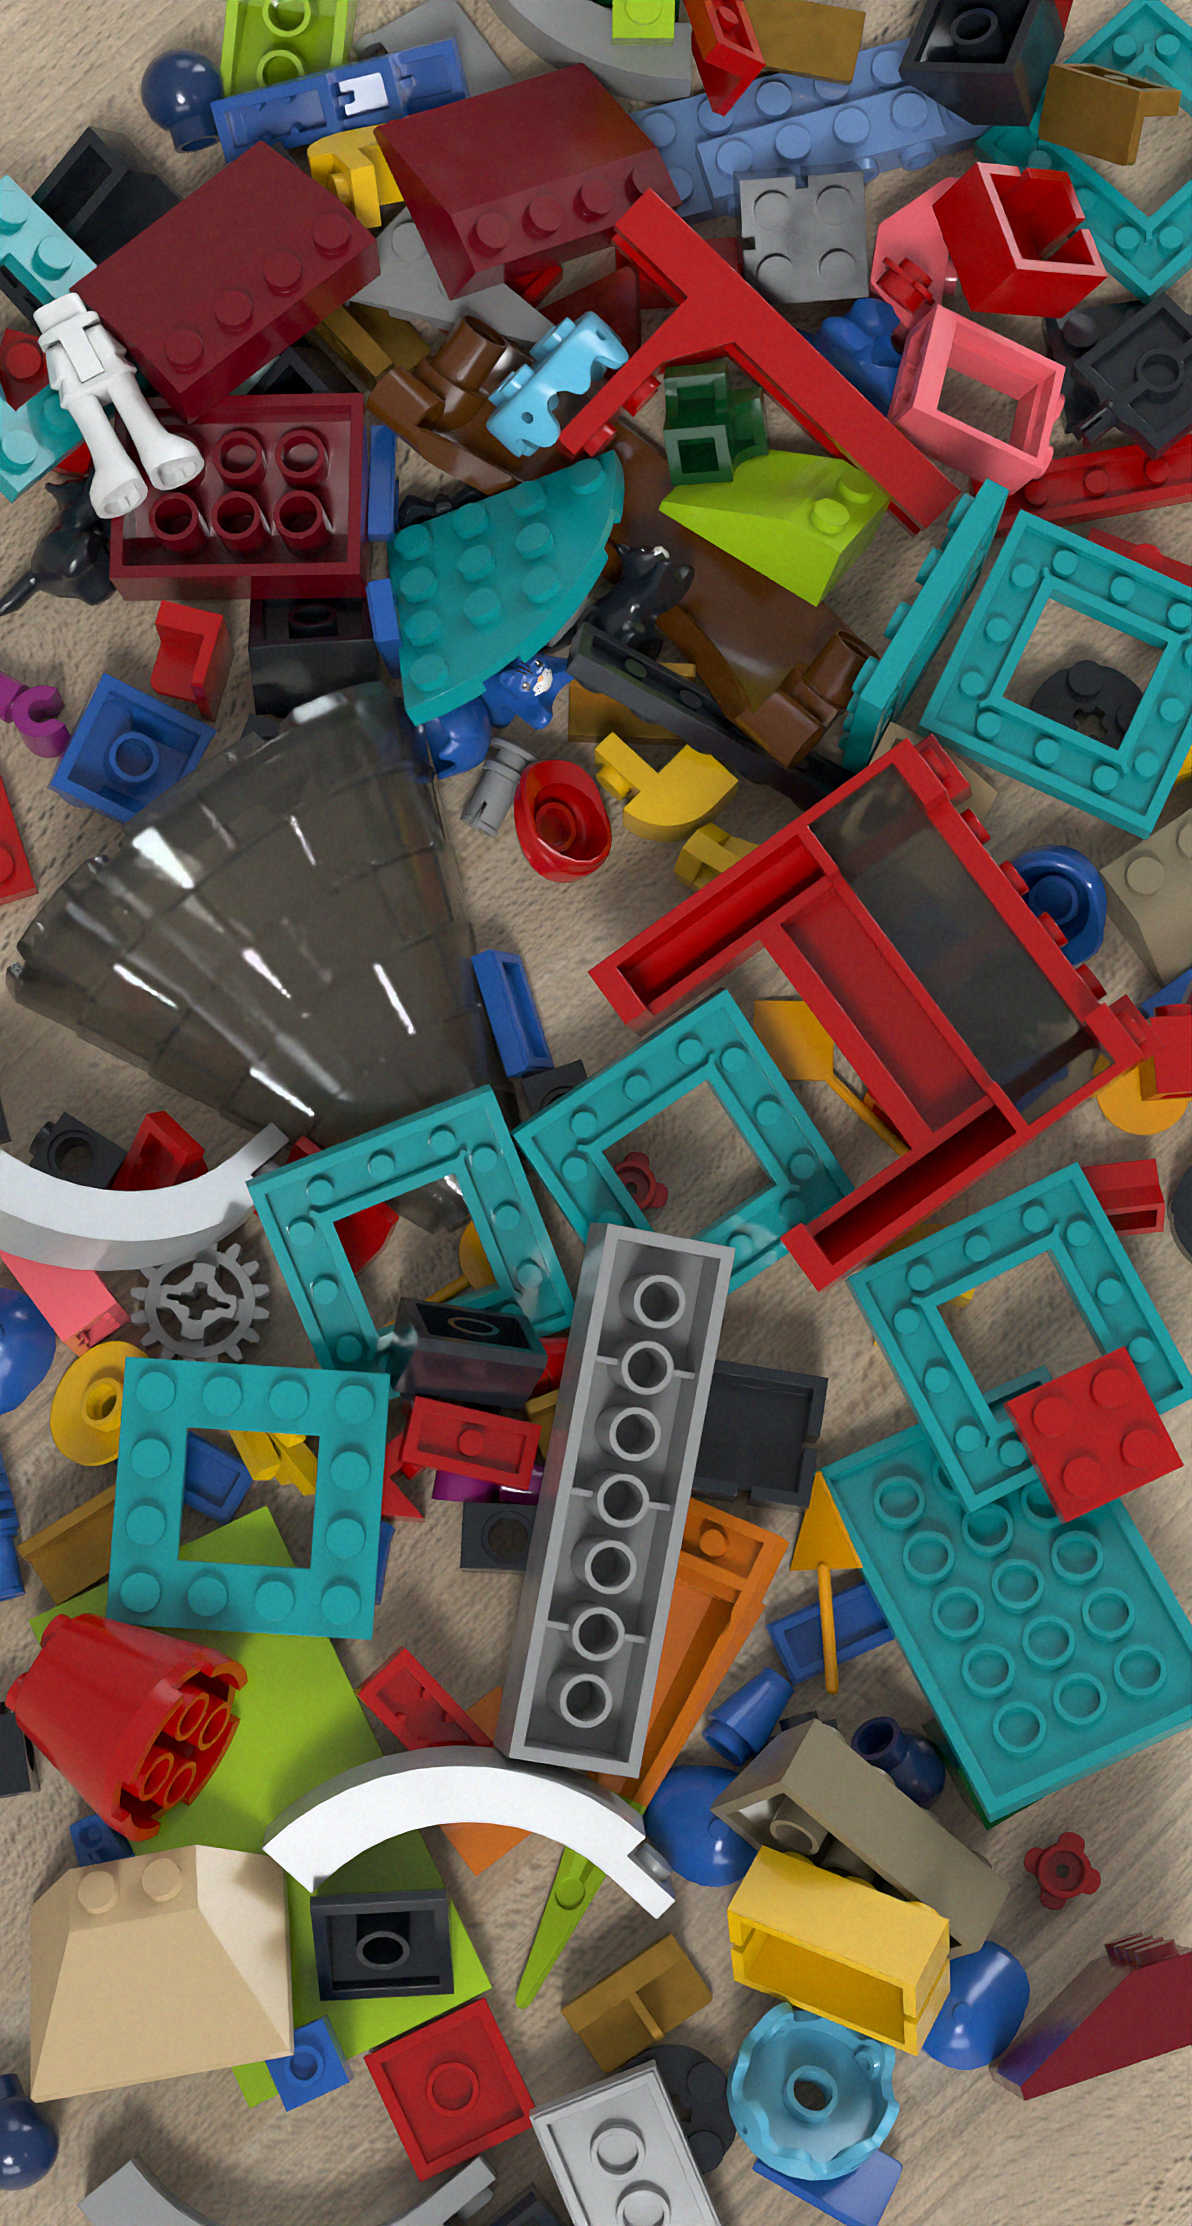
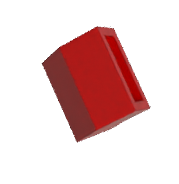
[1081,1158,1165,1237]

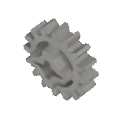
[130,1242,272,1364]

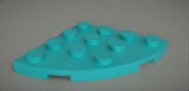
[386,450,625,727]

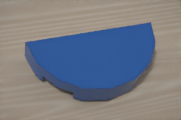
[367,425,399,542]

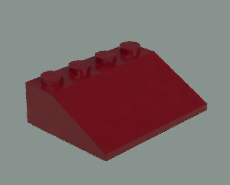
[373,63,683,301]
[69,140,381,426]
[109,393,371,601]
[988,1932,1192,2101]

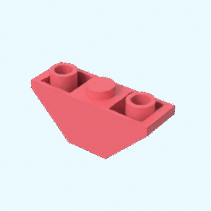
[868,177,959,353]

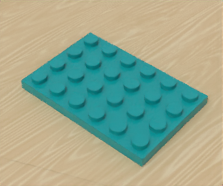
[813,1365,1192,1823]

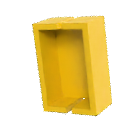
[727,1845,950,2056]

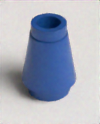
[701,1667,795,1767]

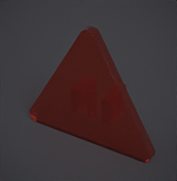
[537,264,641,381]

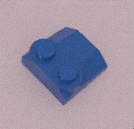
[47,673,217,843]

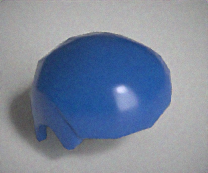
[423,696,492,780]

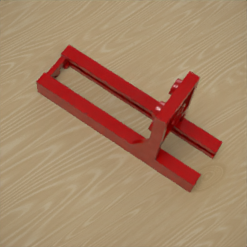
[554,187,961,538]

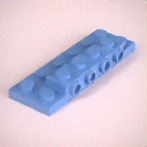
[628,37,993,225]

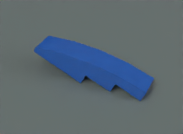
[210,37,470,164]

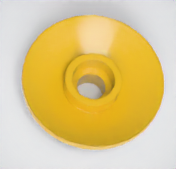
[50,1341,149,1466]

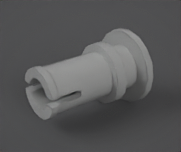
[460,736,541,838]

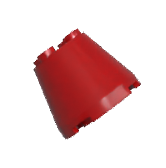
[5,1613,248,1842]

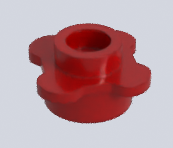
[876,257,936,315]
[613,1152,668,1213]
[1023,1832,1101,1910]

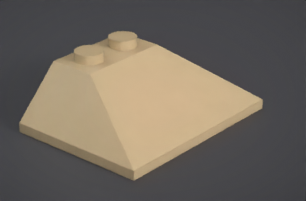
[30,1845,295,2103]

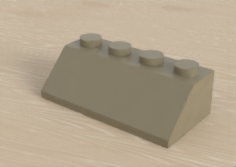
[1098,808,1192,989]
[709,1718,1012,1960]

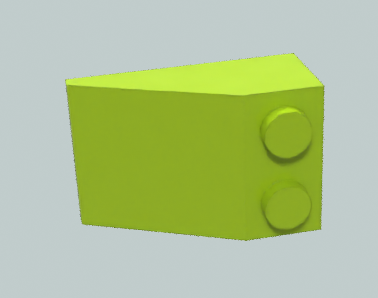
[220,0,358,97]
[659,449,891,607]

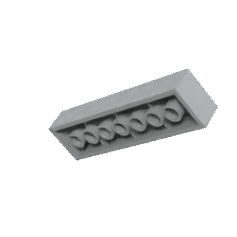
[493,1223,736,1778]

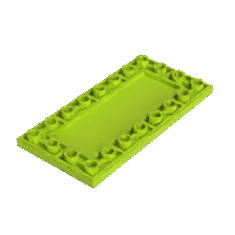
[28,1505,493,2109]

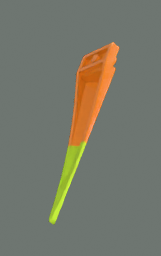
[515,1497,790,2009]

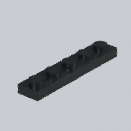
[565,621,853,824]

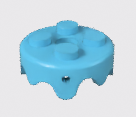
[486,312,629,458]
[726,2002,900,2181]

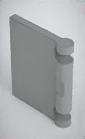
[353,0,516,115]

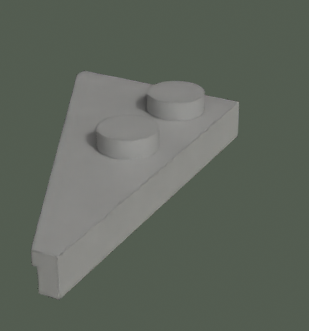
[343,206,554,351]

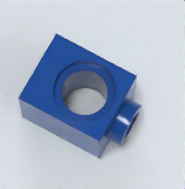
[265,2014,355,2112]

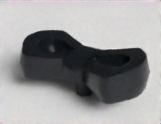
[398,483,488,530]

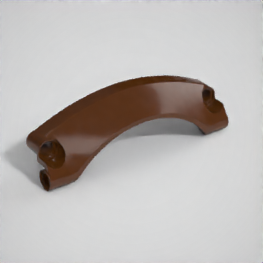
[366,313,881,770]

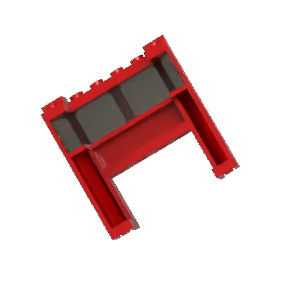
[588,733,1165,1294]

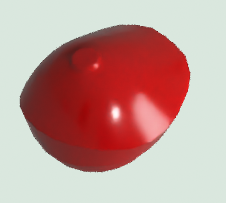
[514,759,612,883]

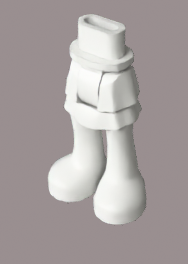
[33,293,204,519]

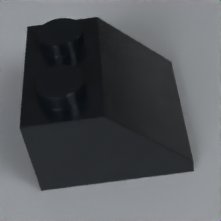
[898,0,1065,127]
[248,597,381,719]
[385,1297,548,1414]

